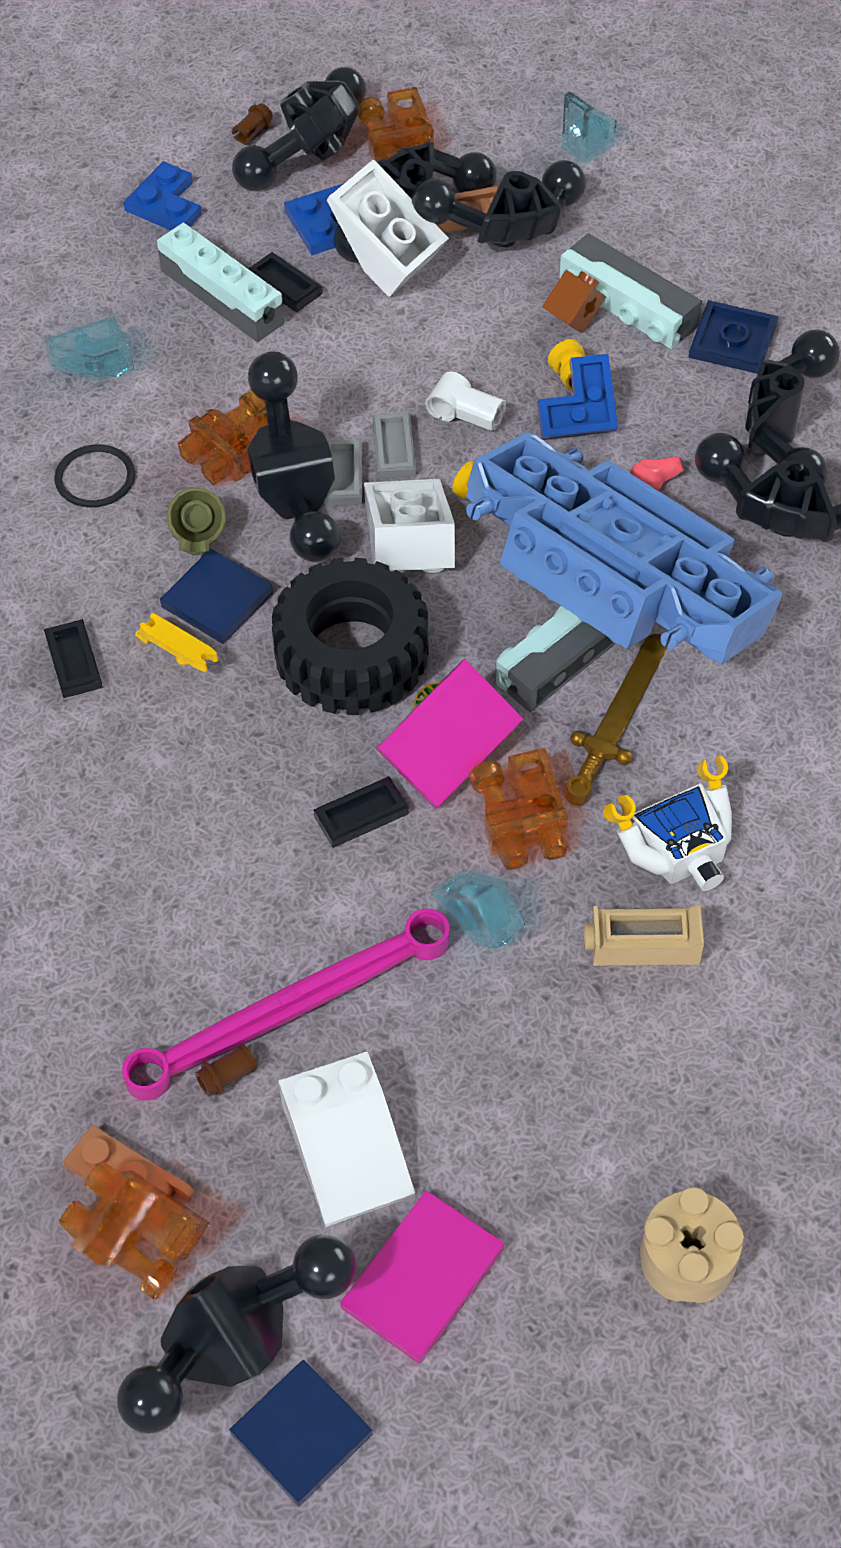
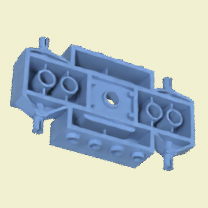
[466,432,783,665]

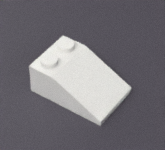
[327,159,449,297]
[364,479,455,573]
[278,1052,415,1227]

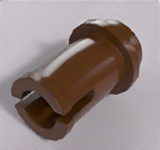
[232,103,273,145]
[195,1044,257,1096]

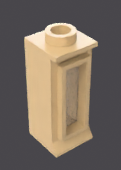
[583,905,704,966]

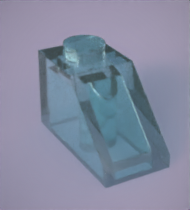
[561,91,616,165]
[45,316,134,381]
[430,869,525,949]

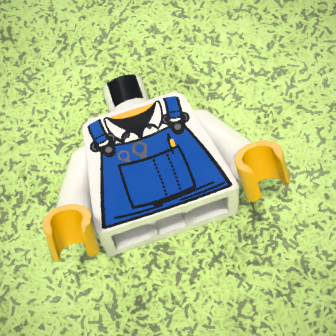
[603,755,732,891]

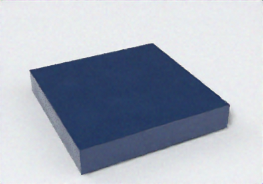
[688,300,779,374]
[160,548,273,644]
[229,1359,373,1507]

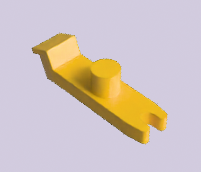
[135,613,218,672]

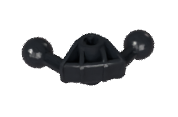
[232,67,366,191]
[334,140,497,263]
[411,160,586,248]
[745,329,840,484]
[247,351,340,562]
[695,433,841,542]
[117,1234,356,1434]

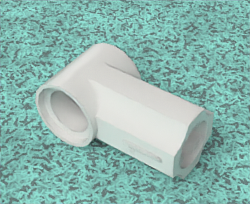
[425,371,506,431]

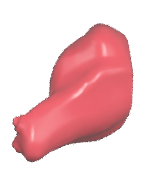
[630,456,684,491]

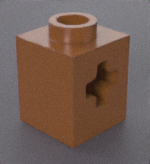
[542,270,606,334]

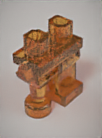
[358,87,434,162]
[178,389,291,485]
[469,748,568,870]
[58,1163,210,1301]

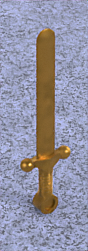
[565,633,668,806]

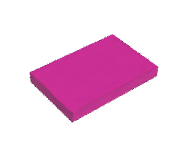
[375,659,523,808]
[340,1190,504,1364]

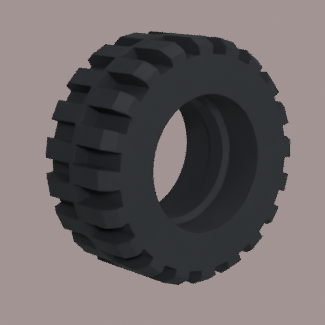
[272,557,429,715]

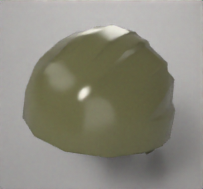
[167,487,226,556]

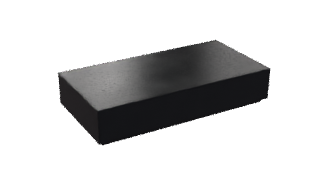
[248,252,322,313]
[44,619,103,698]
[313,776,409,848]

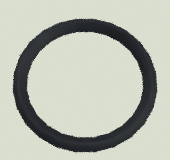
[54,444,135,508]

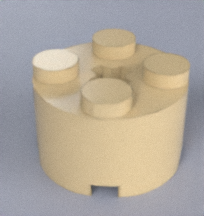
[640,1187,744,1303]

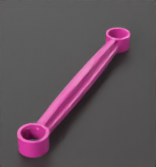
[122,908,450,1101]

